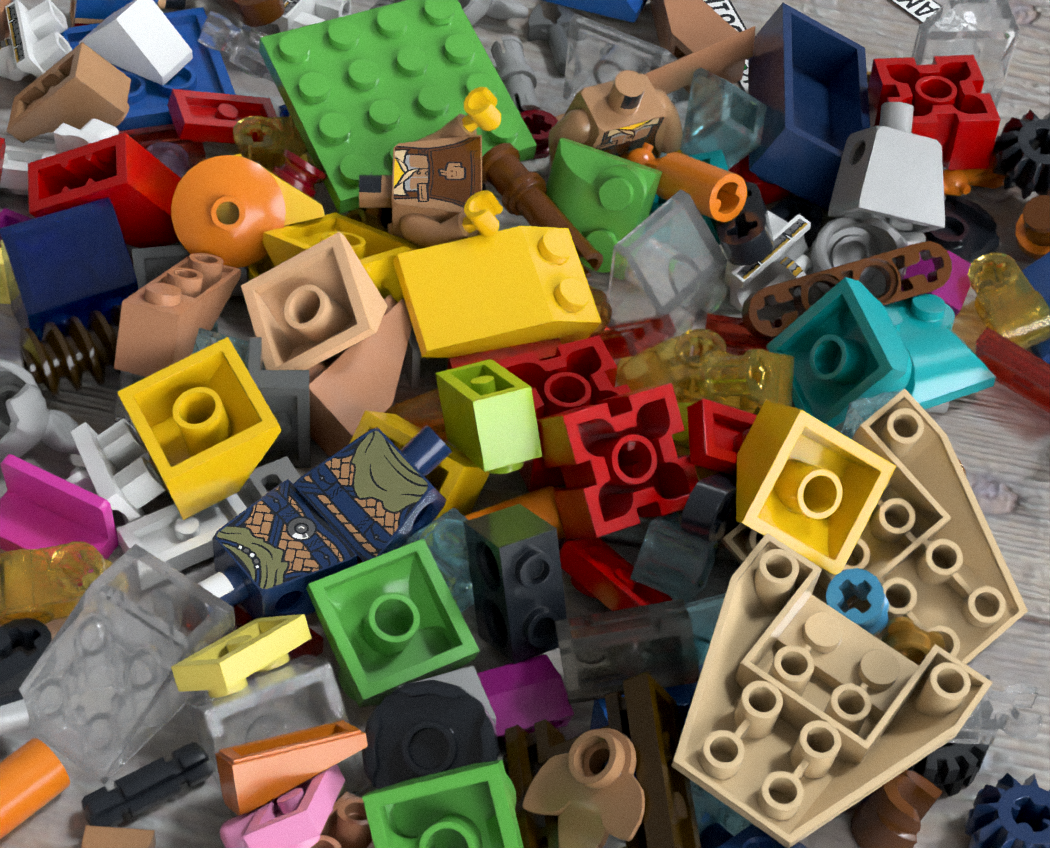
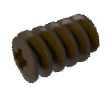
[19,305,127,397]

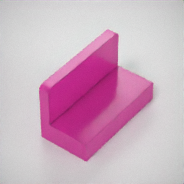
[0,454,119,589]

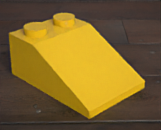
[393,226,601,358]

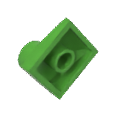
[546,138,662,277]
[306,538,480,708]
[362,760,524,848]

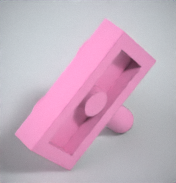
[220,764,345,848]

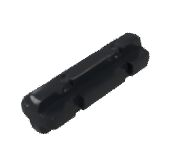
[81,742,213,827]

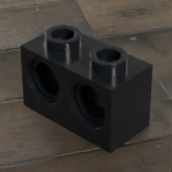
[463,504,570,664]

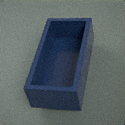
[748,3,870,212]

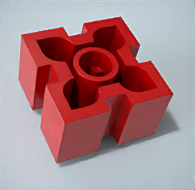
[868,55,1001,170]
[495,335,631,492]
[537,383,699,539]

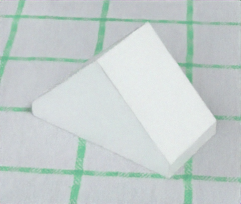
[79,0,193,86]

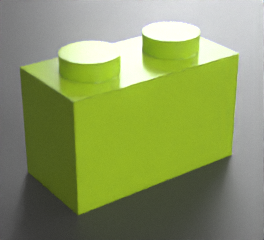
[435,359,542,474]

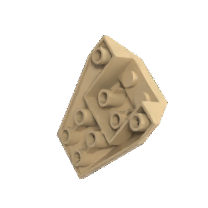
[721,389,1028,665]
[671,533,993,848]

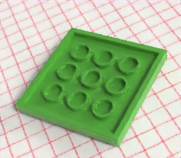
[259,0,537,214]

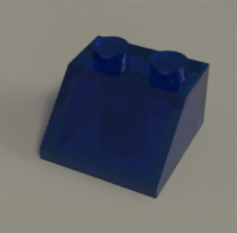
[0,197,139,341]

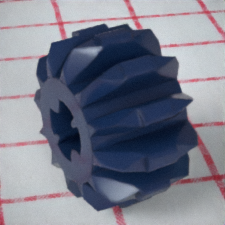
[964,773,1050,848]

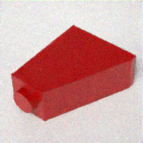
[28,132,182,248]

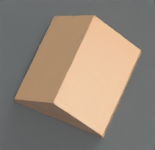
[241,232,387,370]

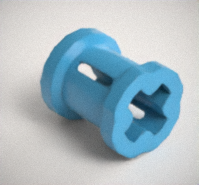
[826,568,890,636]

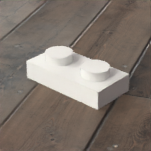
[116,493,247,586]

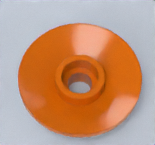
[171,155,286,268]

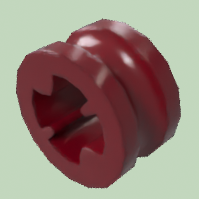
[520,109,558,159]
[271,149,327,198]

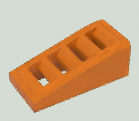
[215,720,368,816]

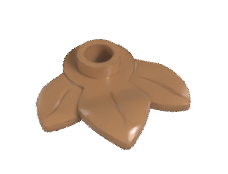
[522,728,645,848]

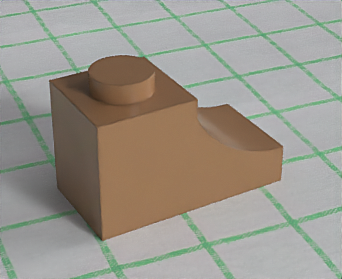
[6,42,131,143]

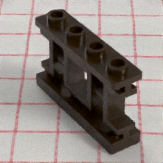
[502,671,701,848]

